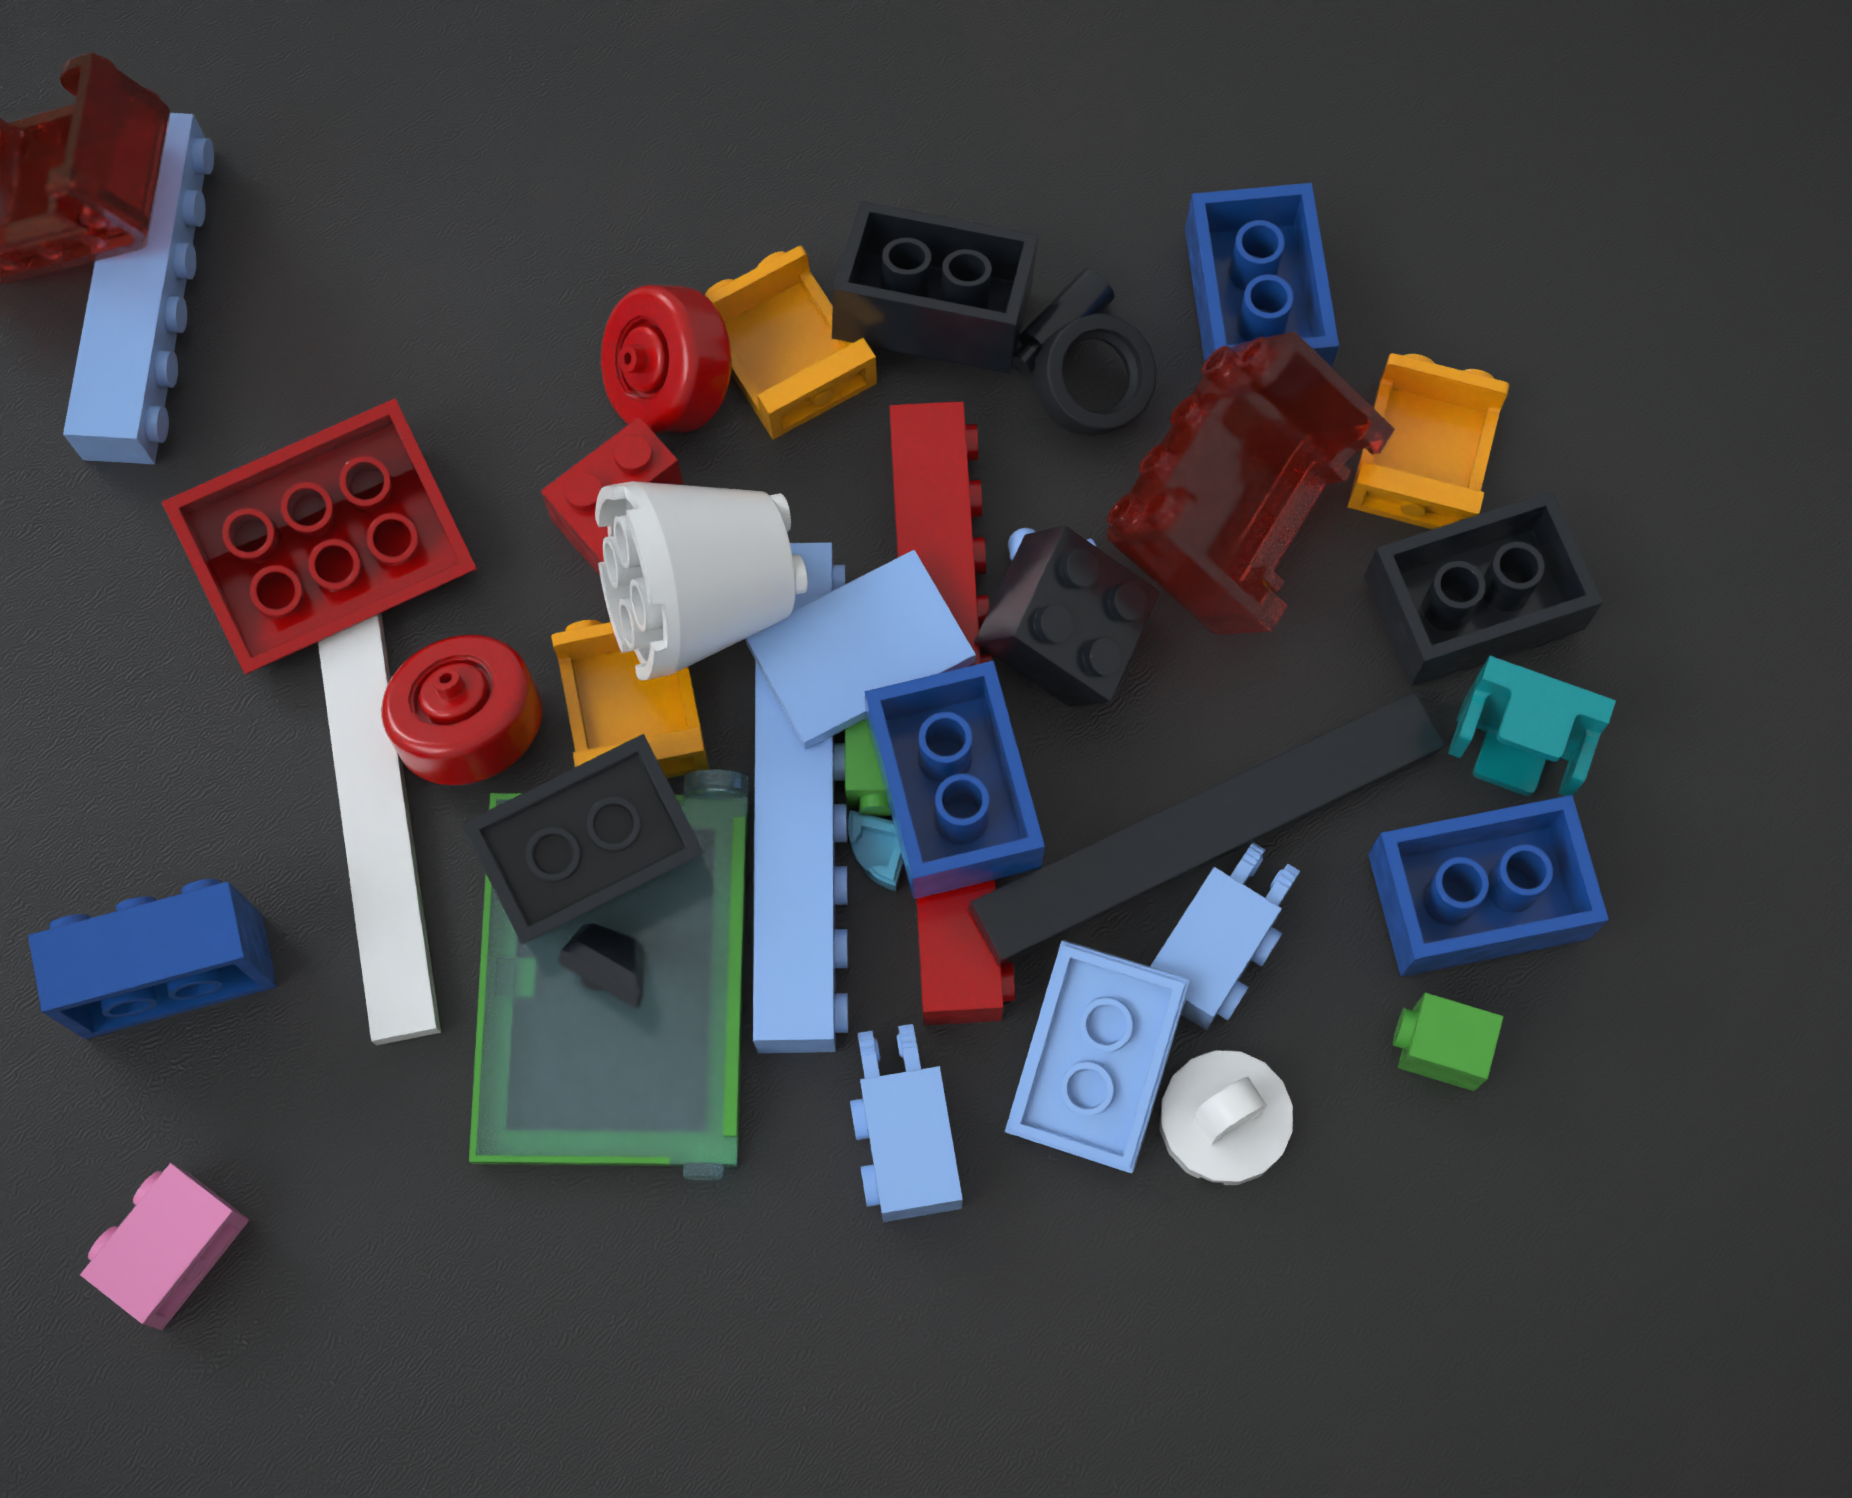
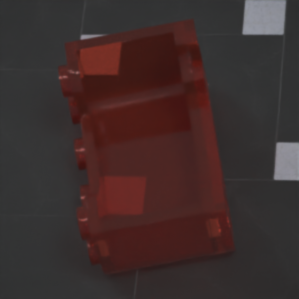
[0,52,170,284]
[1106,331,1395,634]

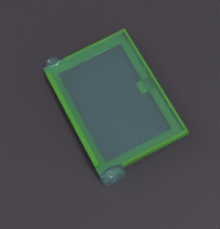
[469,770,749,1180]

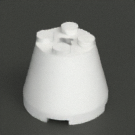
[595,481,808,681]

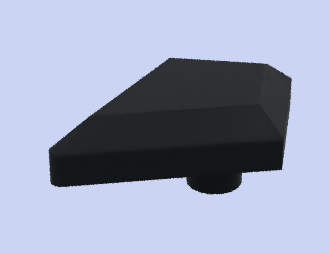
[558,923,644,1008]

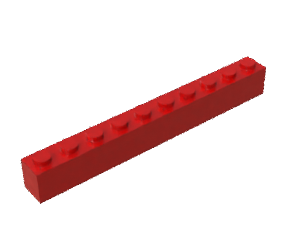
[890,401,1015,1026]

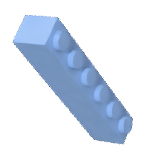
[63,110,214,464]

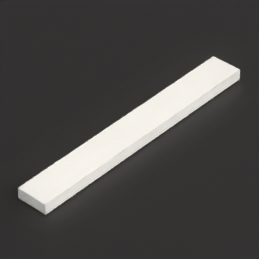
[318,614,441,1045]

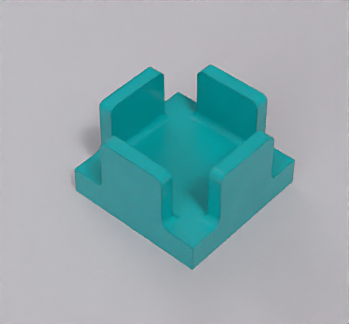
[1448,656,1616,796]

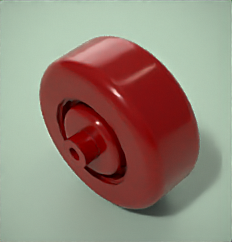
[601,285,732,433]
[381,635,543,786]

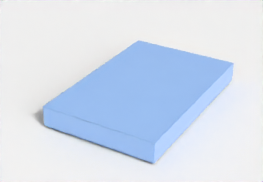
[745,550,976,750]
[1005,940,1192,1174]

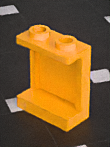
[705,246,877,440]
[1347,353,1510,529]
[551,620,710,778]

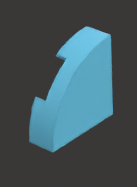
[848,810,904,892]

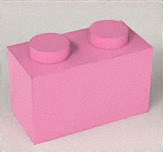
[80,1163,250,1330]

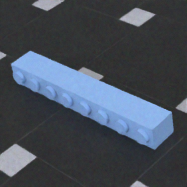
[753,542,849,1053]

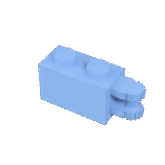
[1150,842,1300,1031]
[850,1024,963,1222]

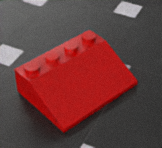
[161,398,477,675]

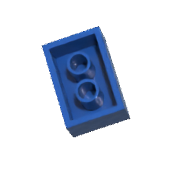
[1185,183,1339,390]
[864,661,1045,899]
[1368,795,1609,977]
[28,879,277,1039]

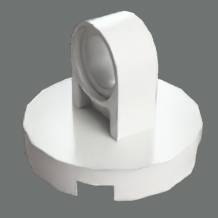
[1159,1050,1293,1185]

